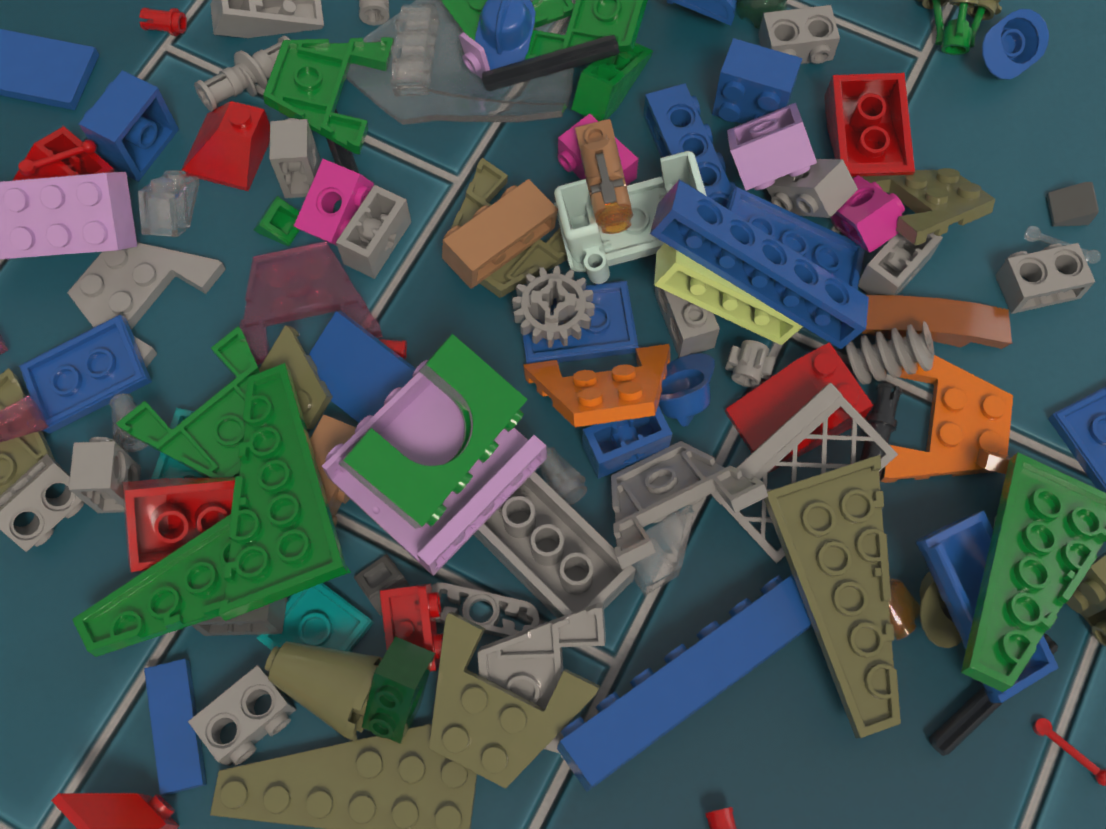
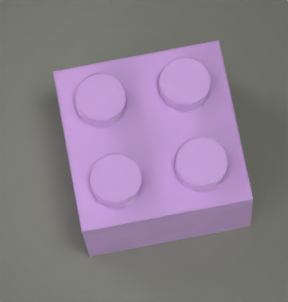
[727,103,817,191]

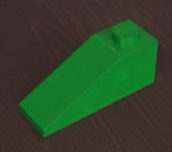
[571,43,653,121]

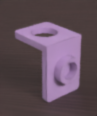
[459,32,490,79]

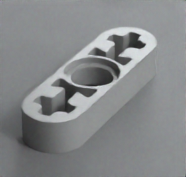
[431,583,540,638]

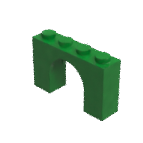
[339,334,528,529]

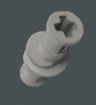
[194,36,290,111]

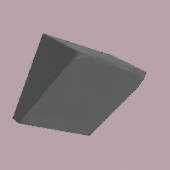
[1046,182,1099,226]
[354,554,410,616]

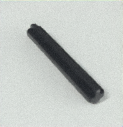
[482,35,619,91]
[929,633,1058,756]

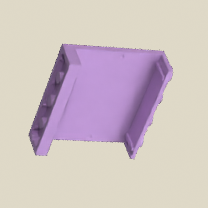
[322,360,547,576]

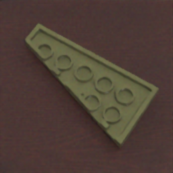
[764,455,901,738]
[210,724,478,829]

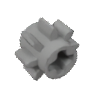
[725,340,776,387]

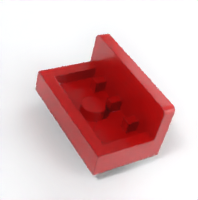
[380,583,443,671]

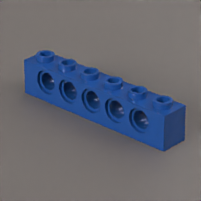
[643,83,736,208]
[650,179,869,349]

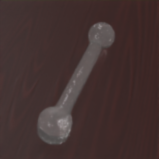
[1024,226,1101,264]

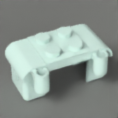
[554,151,707,284]

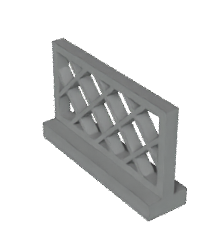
[711,383,898,563]

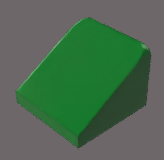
[253,196,300,247]

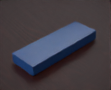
[144,658,207,796]

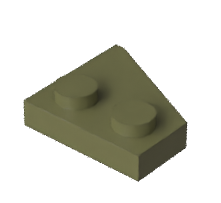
[259,325,333,429]

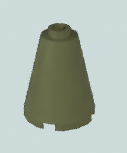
[265,641,382,742]

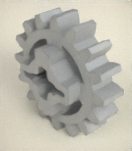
[512,266,595,348]

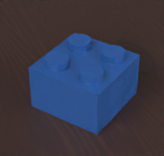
[712,38,803,124]
[79,70,179,182]

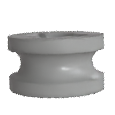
[359,0,390,26]

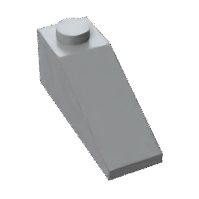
[210,0,324,38]

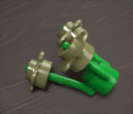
[916,0,1002,55]

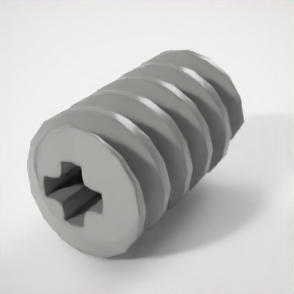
[846,321,934,385]

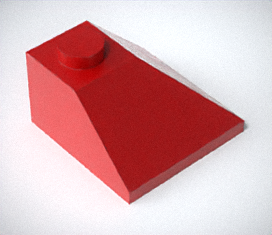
[181,101,270,191]
[51,793,179,829]

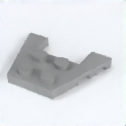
[67,242,226,367]
[611,441,768,569]
[477,603,606,758]

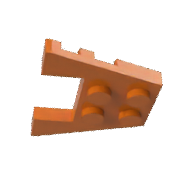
[524,344,671,427]
[880,355,1013,483]

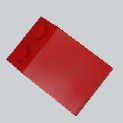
[824,73,915,177]
[725,342,873,473]
[122,477,235,572]

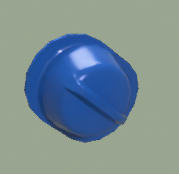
[475,0,536,70]
[982,9,1049,80]
[658,353,715,427]

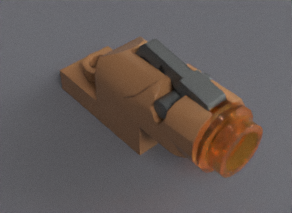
[575,119,633,234]

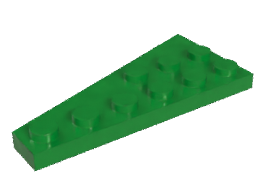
[219,363,348,621]
[961,452,1106,692]
[72,514,351,657]

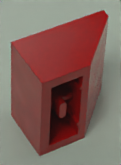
[12,126,114,181]

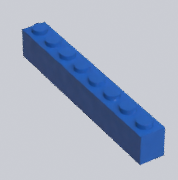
[557,574,812,792]

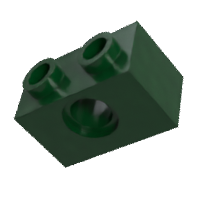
[362,637,435,744]

